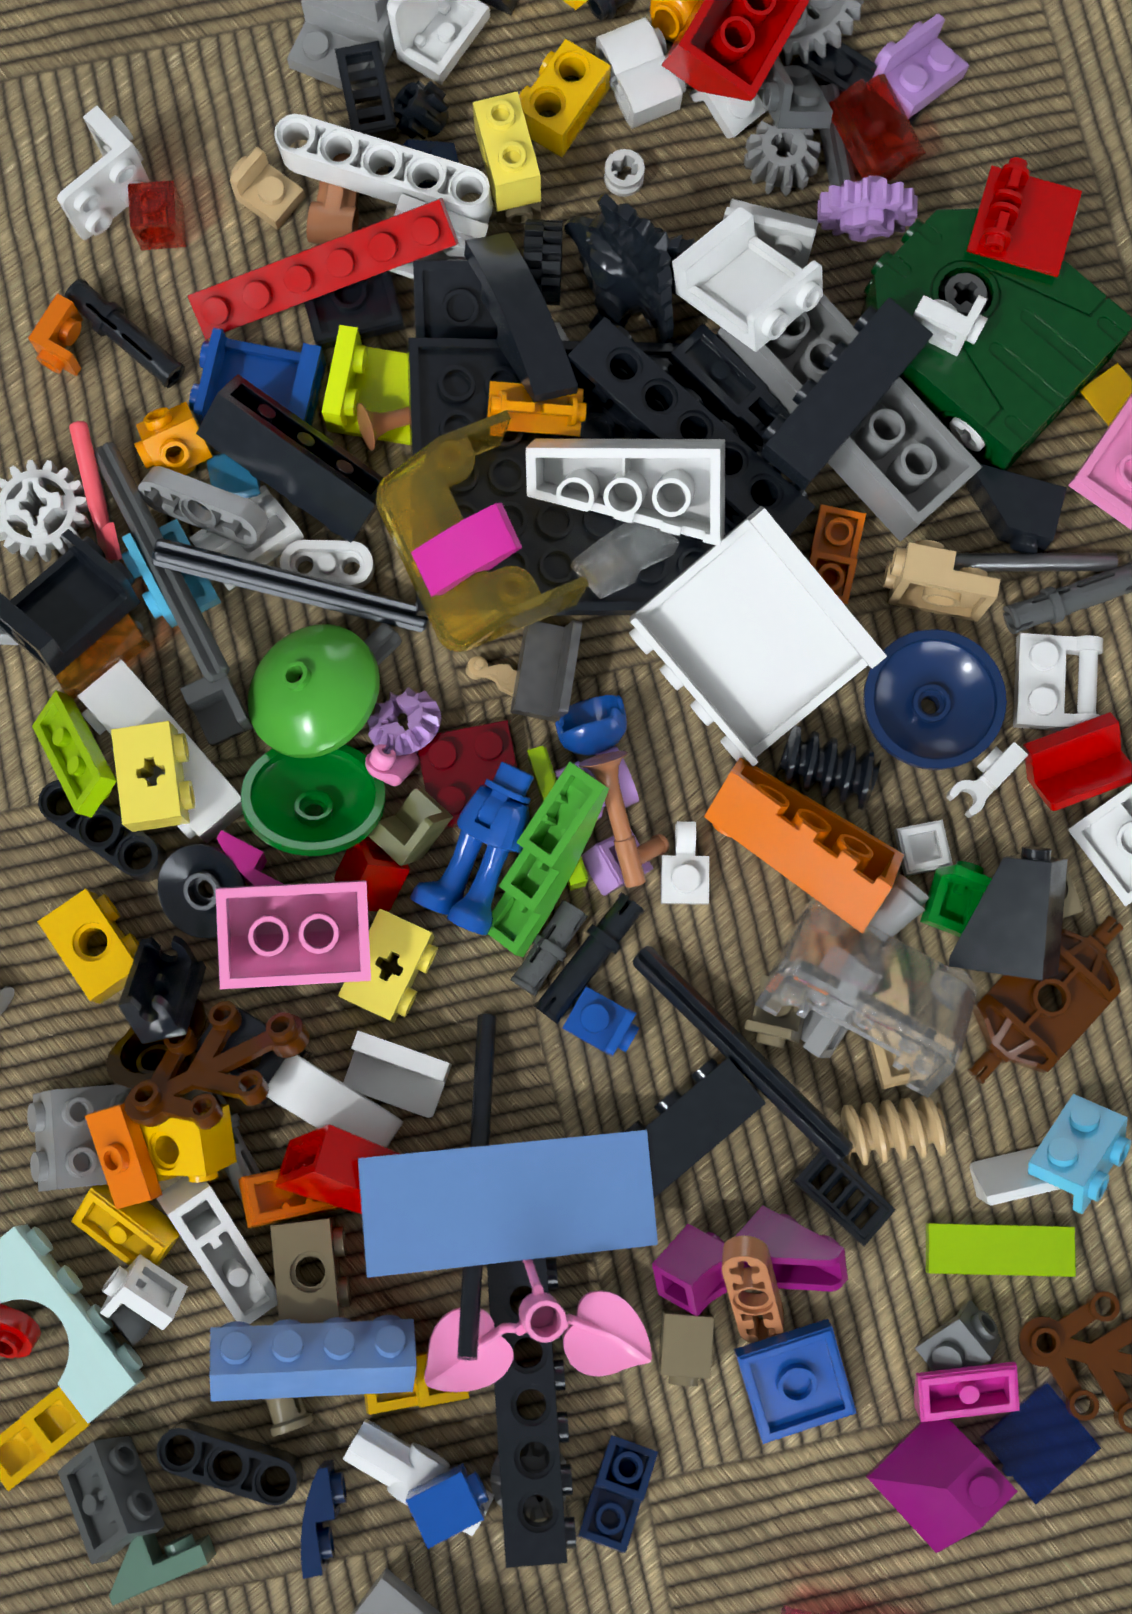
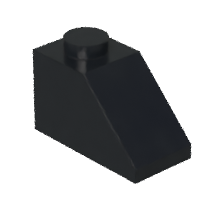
[965,463,1067,554]

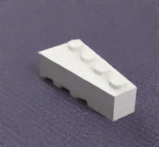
[526,439,725,546]

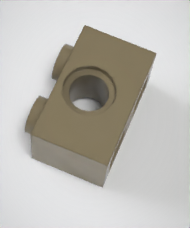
[270,1217,351,1324]

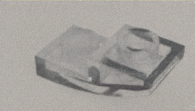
[570,522,680,599]

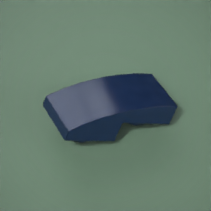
[577,1435,658,1554]
[301,1459,347,1579]

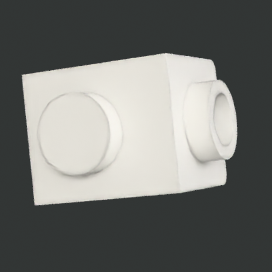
[689,89,766,138]

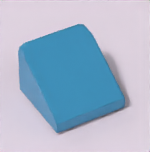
[207,453,260,498]

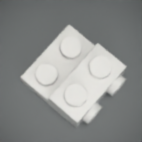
[1068,784,1132,907]

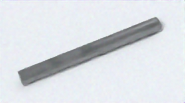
[953,553,1118,571]

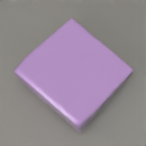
[582,830,654,896]

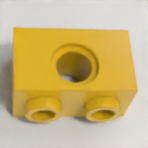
[37,889,139,1004]
[139,1104,237,1183]

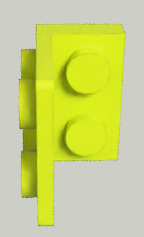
[322,325,410,445]

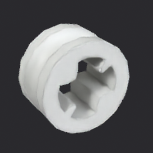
[604,149,645,197]

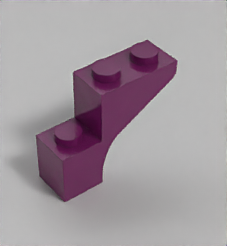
[652,1205,848,1317]

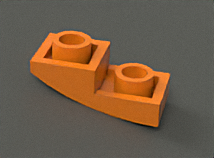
[808,504,866,605]

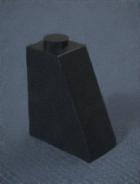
[949,846,1068,980]

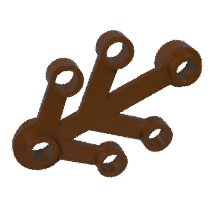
[125,1001,309,1129]
[1018,1290,1132,1434]

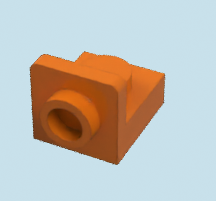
[28,293,83,376]

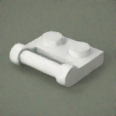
[1013,633,1103,731]

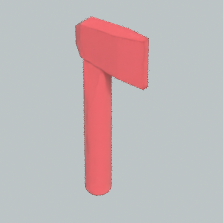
[69,421,122,560]

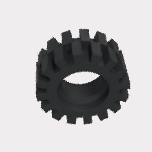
[523,219,563,306]

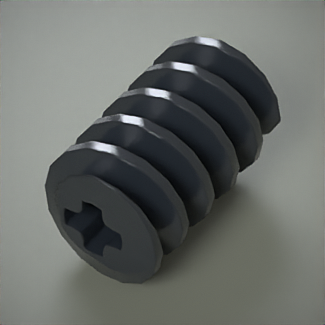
[776,725,881,810]

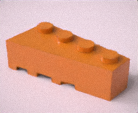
[704,758,904,934]

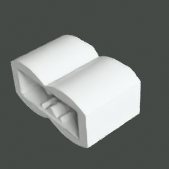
[595,17,686,129]

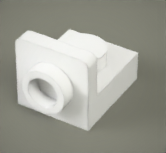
[913,295,988,356]
[99,1255,188,1330]

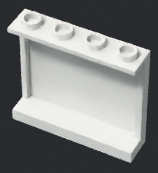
[629,506,887,767]

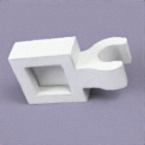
[946,742,1028,818]
[661,821,709,905]

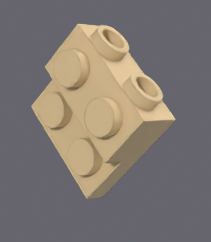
[882,540,1001,622]

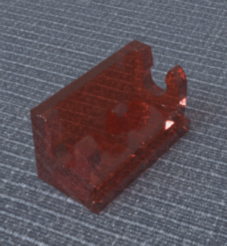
[829,74,926,181]

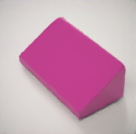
[914,1361,1020,1422]

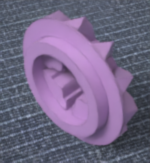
[367,687,441,756]

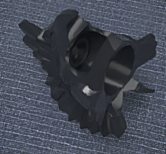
[564,193,695,343]

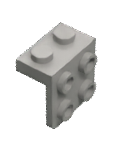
[27,1085,133,1192]

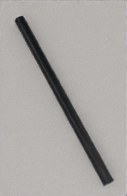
[457,1014,497,1361]

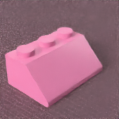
[215,880,371,989]

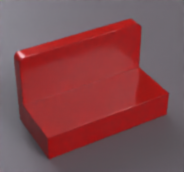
[1023,712,1132,811]

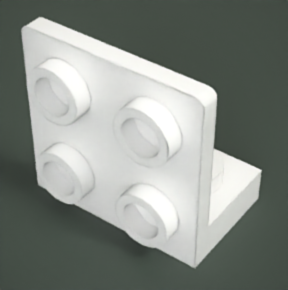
[723,199,818,269]

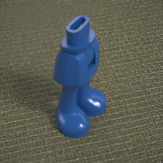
[410,761,534,935]

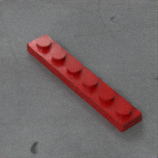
[187,198,459,340]

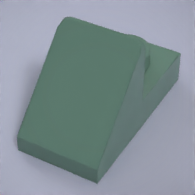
[109,1533,216,1606]

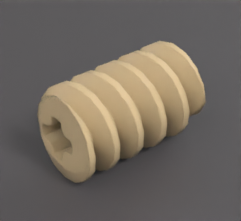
[840,1096,947,1165]

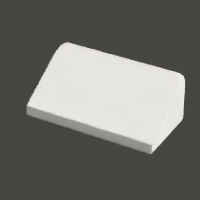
[970,1146,1060,1206]

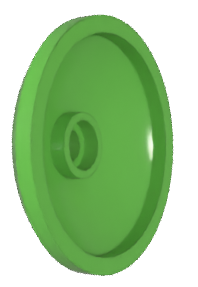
[248,624,380,758]

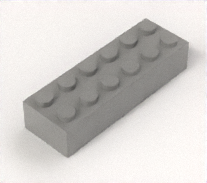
[716,261,982,542]

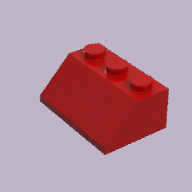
[661,0,810,102]

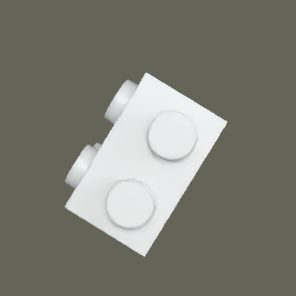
[387,0,490,85]
[57,106,152,240]

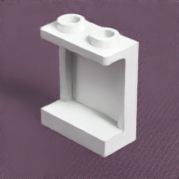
[672,207,823,352]

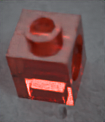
[128,180,186,251]

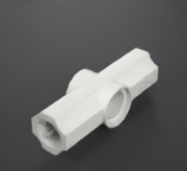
[343,1419,494,1536]

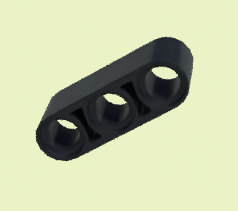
[38,780,167,882]
[156,1421,304,1506]

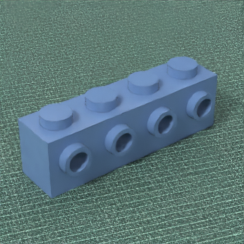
[210,1315,416,1402]

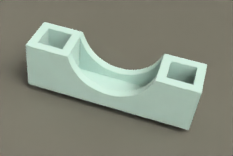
[0,1224,146,1424]

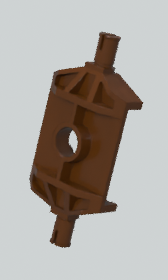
[967,915,1124,1084]

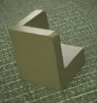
[368,788,453,866]

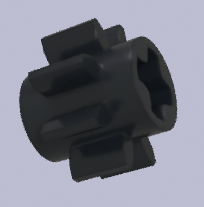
[394,81,449,140]

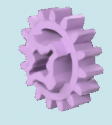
[817,176,918,242]

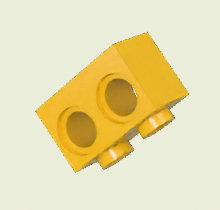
[519,38,611,157]

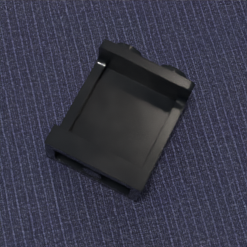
[0,529,140,677]

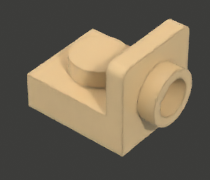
[230,147,306,230]

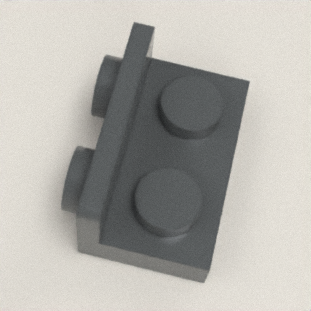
[758,57,833,129]
[57,1436,165,1564]

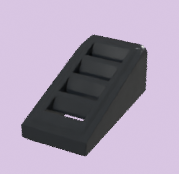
[335,40,398,142]
[790,1148,896,1247]

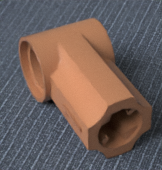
[307,153,359,244]

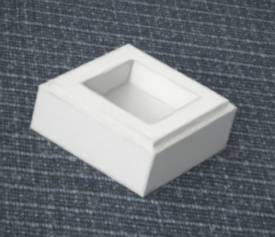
[894,820,953,877]

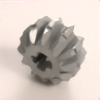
[744,121,821,197]

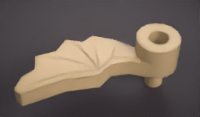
[466,656,517,697]

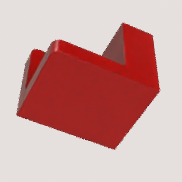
[334,836,410,912]

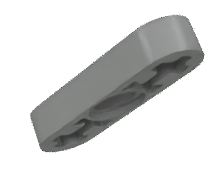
[138,466,269,545]

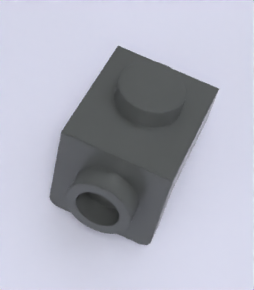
[915,1300,1001,1371]

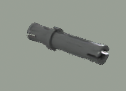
[1003,562,1132,634]

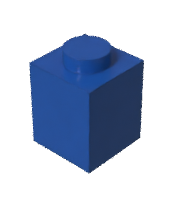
[405,1463,489,1549]

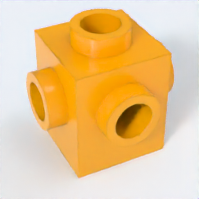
[134,401,212,475]

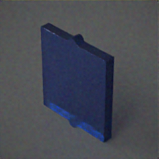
[981,1381,1101,1505]

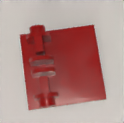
[966,157,1082,277]

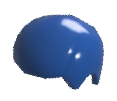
[555,695,627,756]

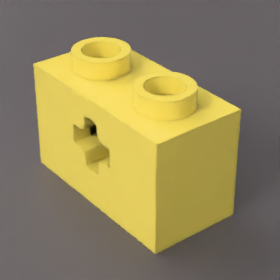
[473,91,541,212]
[111,721,195,832]
[338,908,438,1023]

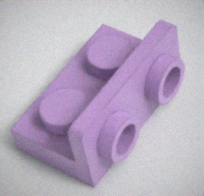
[870,13,969,119]

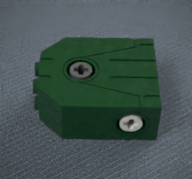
[861,208,1132,471]

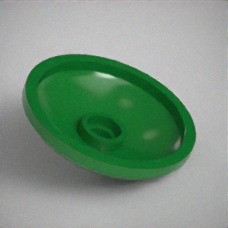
[241,744,385,856]

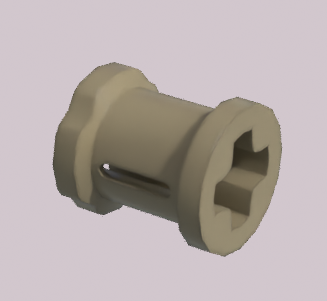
[266,1397,314,1436]

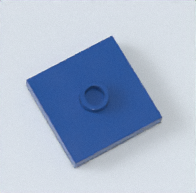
[734,1319,857,1444]

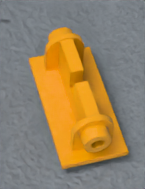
[487,381,586,437]

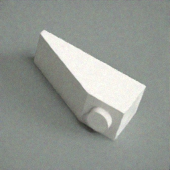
[156,1176,278,1324]

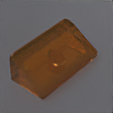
[56,613,151,699]

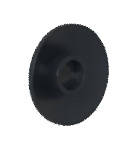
[158,844,246,938]

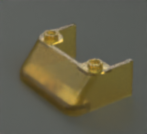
[376,410,589,652]

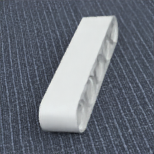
[274,114,493,223]

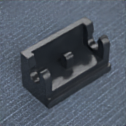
[118,936,206,1044]

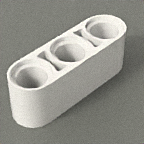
[267,1055,404,1148]

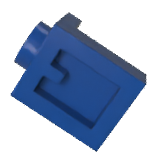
[562,986,640,1057]

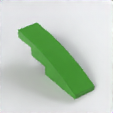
[488,762,609,957]

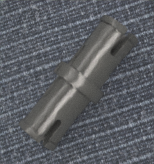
[510,900,588,997]

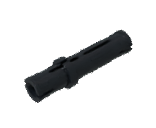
[64,278,185,388]
[533,892,645,1025]

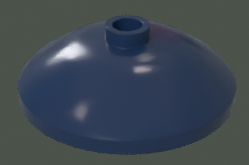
[863,629,1007,770]

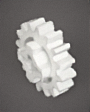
[0,460,90,562]

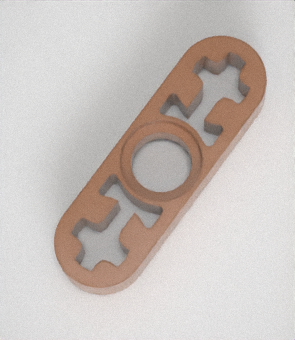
[722,1236,784,1343]

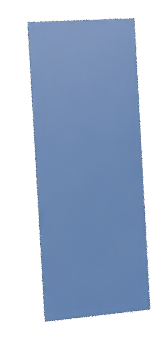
[358,1130,658,1278]

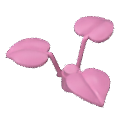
[424,1259,652,1392]

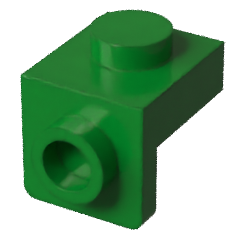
[920,861,992,937]

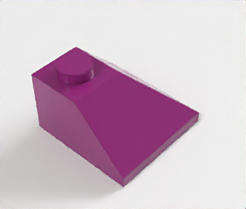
[866,1419,1018,1553]

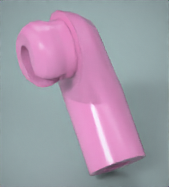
[365,744,419,786]

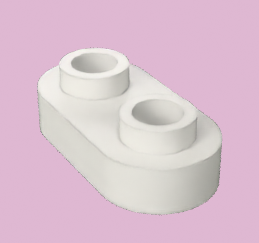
[280,540,375,589]

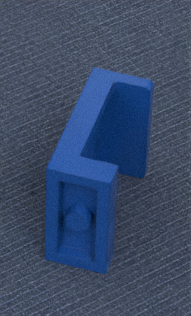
[189,327,326,426]

